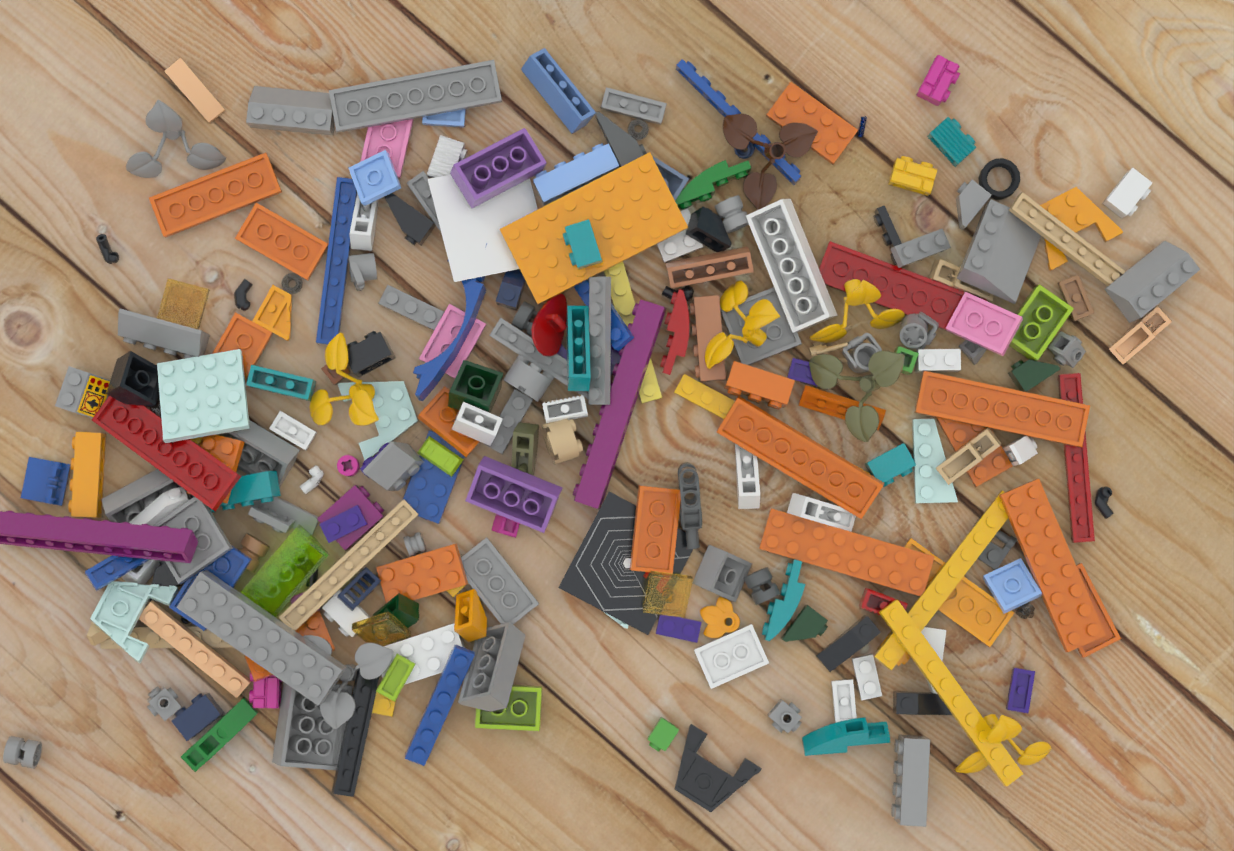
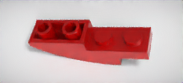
[660,289,690,375]

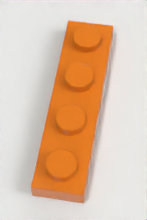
[798,385,886,430]

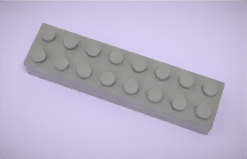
[176,570,347,706]

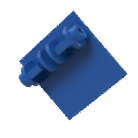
[21,457,71,506]

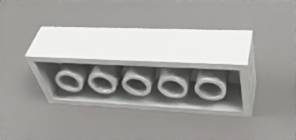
[746,199,838,333]

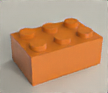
[724,361,795,410]

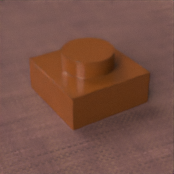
[321,364,351,385]

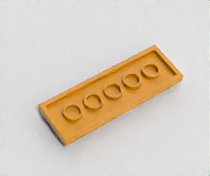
[904,538,1014,647]

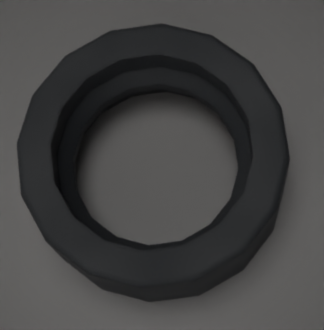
[978,158,1020,200]

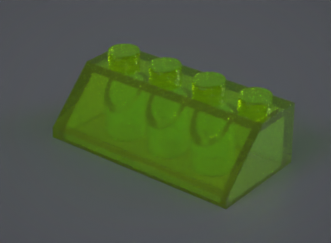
[241,524,329,617]

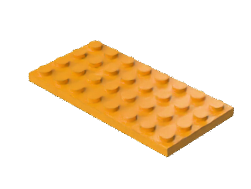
[500,152,688,305]

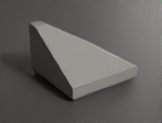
[959,340,987,365]

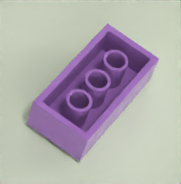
[450,128,547,208]
[465,456,563,533]

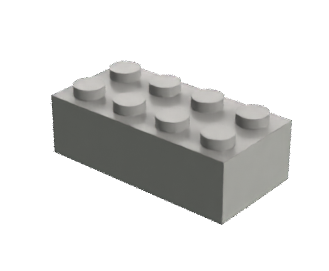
[891,735,930,827]

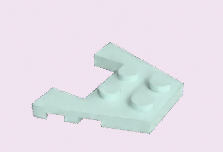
[338,381,418,460]
[90,581,179,663]

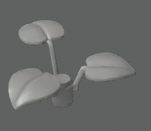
[126,100,226,178]
[303,635,394,729]

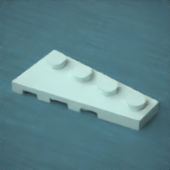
[912,419,958,504]

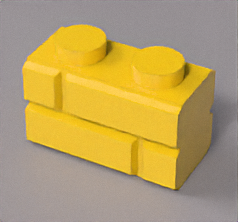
[888,156,937,196]

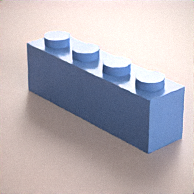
[521,48,596,134]

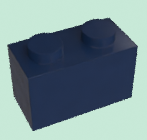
[172,693,224,741]

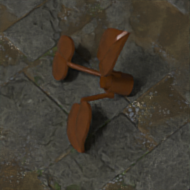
[723,114,818,209]

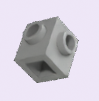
[1048,331,1086,368]
[147,686,181,721]
[767,699,802,733]

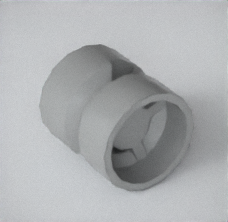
[715,195,749,234]
[3,736,42,769]

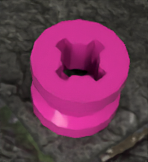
[337,455,360,477]

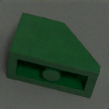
[1008,360,1060,392]
[372,593,419,633]
[781,605,828,642]

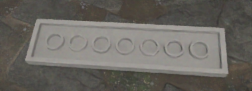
[329,60,502,133]

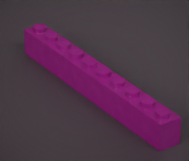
[573,299,666,509]
[0,511,199,563]

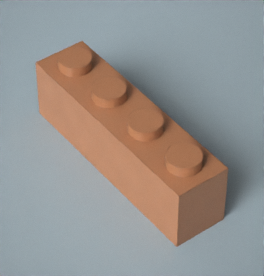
[666,246,754,288]
[690,295,726,383]

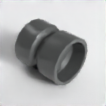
[511,301,540,336]
[743,567,781,605]

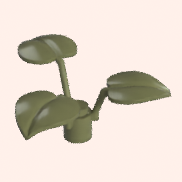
[809,351,905,442]

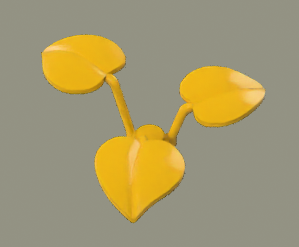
[809,279,905,343]
[705,280,780,369]
[310,333,379,426]
[954,714,1052,773]

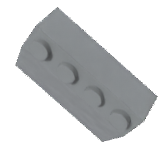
[957,199,1041,304]
[272,683,353,770]

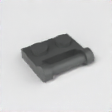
[973,515,1017,570]

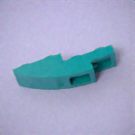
[762,559,806,641]
[802,717,890,756]

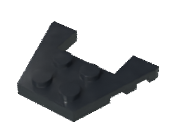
[674,724,762,812]

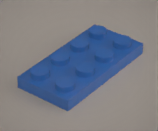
[403,430,465,524]
[169,545,252,631]

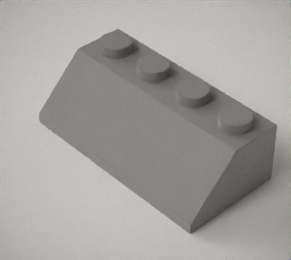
[246,86,335,136]
[1105,241,1200,323]
[118,309,210,358]
[216,420,300,488]
[102,469,193,523]
[458,622,525,712]

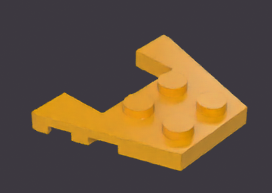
[1040,187,1123,271]

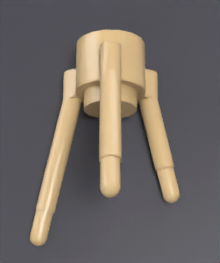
[809,325,852,363]

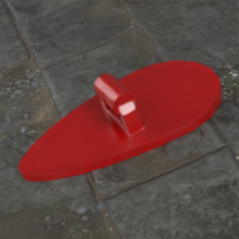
[531,294,567,357]

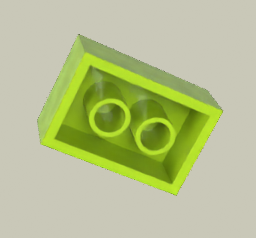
[1009,284,1074,361]
[475,685,542,731]

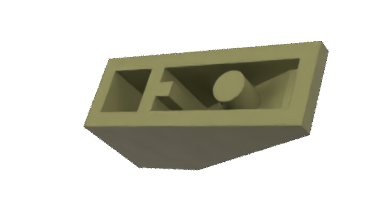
[511,422,539,476]

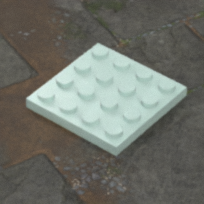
[157,349,250,443]

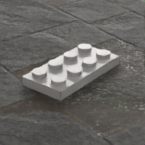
[461,537,539,624]

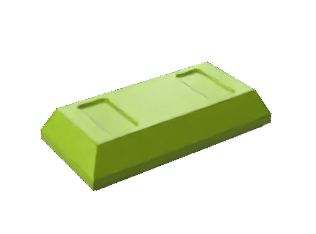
[417,436,464,477]
[376,654,415,702]

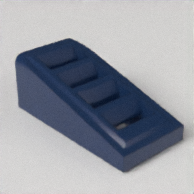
[337,567,381,611]

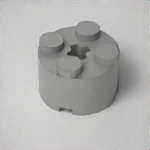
[504,355,554,402]

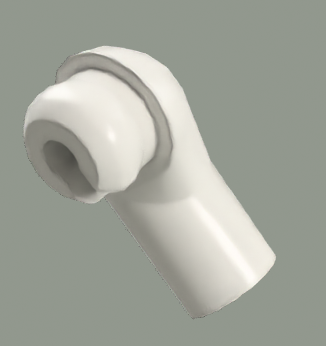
[300,465,324,494]

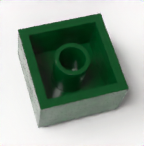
[448,360,504,413]

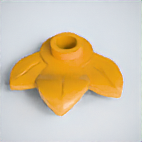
[700,597,740,638]

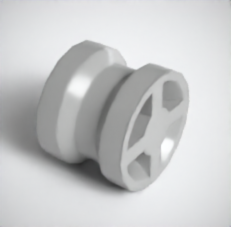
[404,532,427,557]

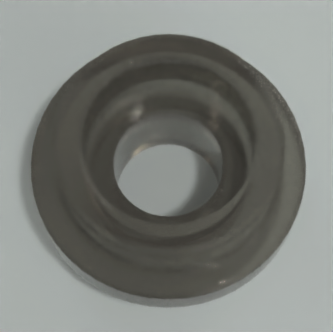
[628,119,649,140]
[281,273,303,294]
[1015,602,1035,619]

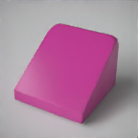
[492,514,520,538]

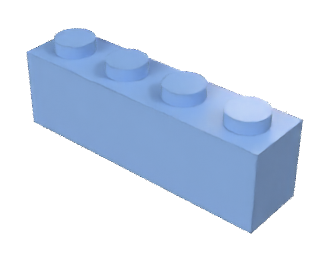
[533,143,619,206]

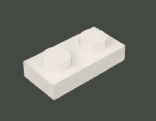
[269,411,317,451]
[851,654,882,700]
[831,679,857,723]

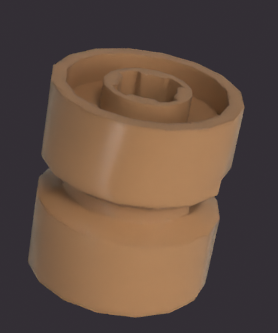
[238,533,270,572]

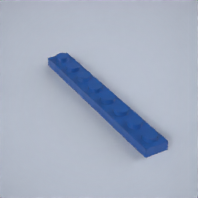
[676,59,801,185]
[316,177,357,345]

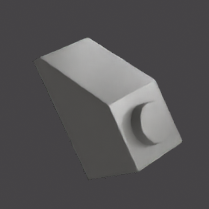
[956,179,991,231]

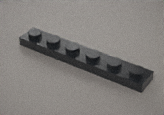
[332,669,380,797]

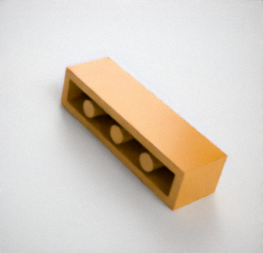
[68,432,106,518]

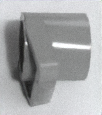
[348,253,377,291]
[900,312,939,350]
[842,333,882,374]

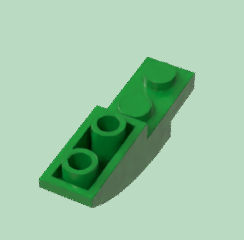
[675,160,751,210]
[181,698,259,772]

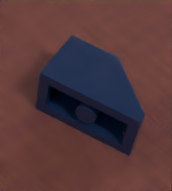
[496,269,526,310]

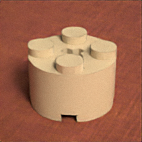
[541,418,583,465]

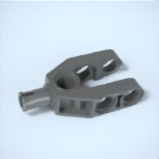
[678,462,702,549]

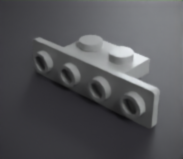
[248,497,319,536]

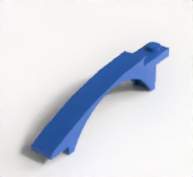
[413,243,487,401]

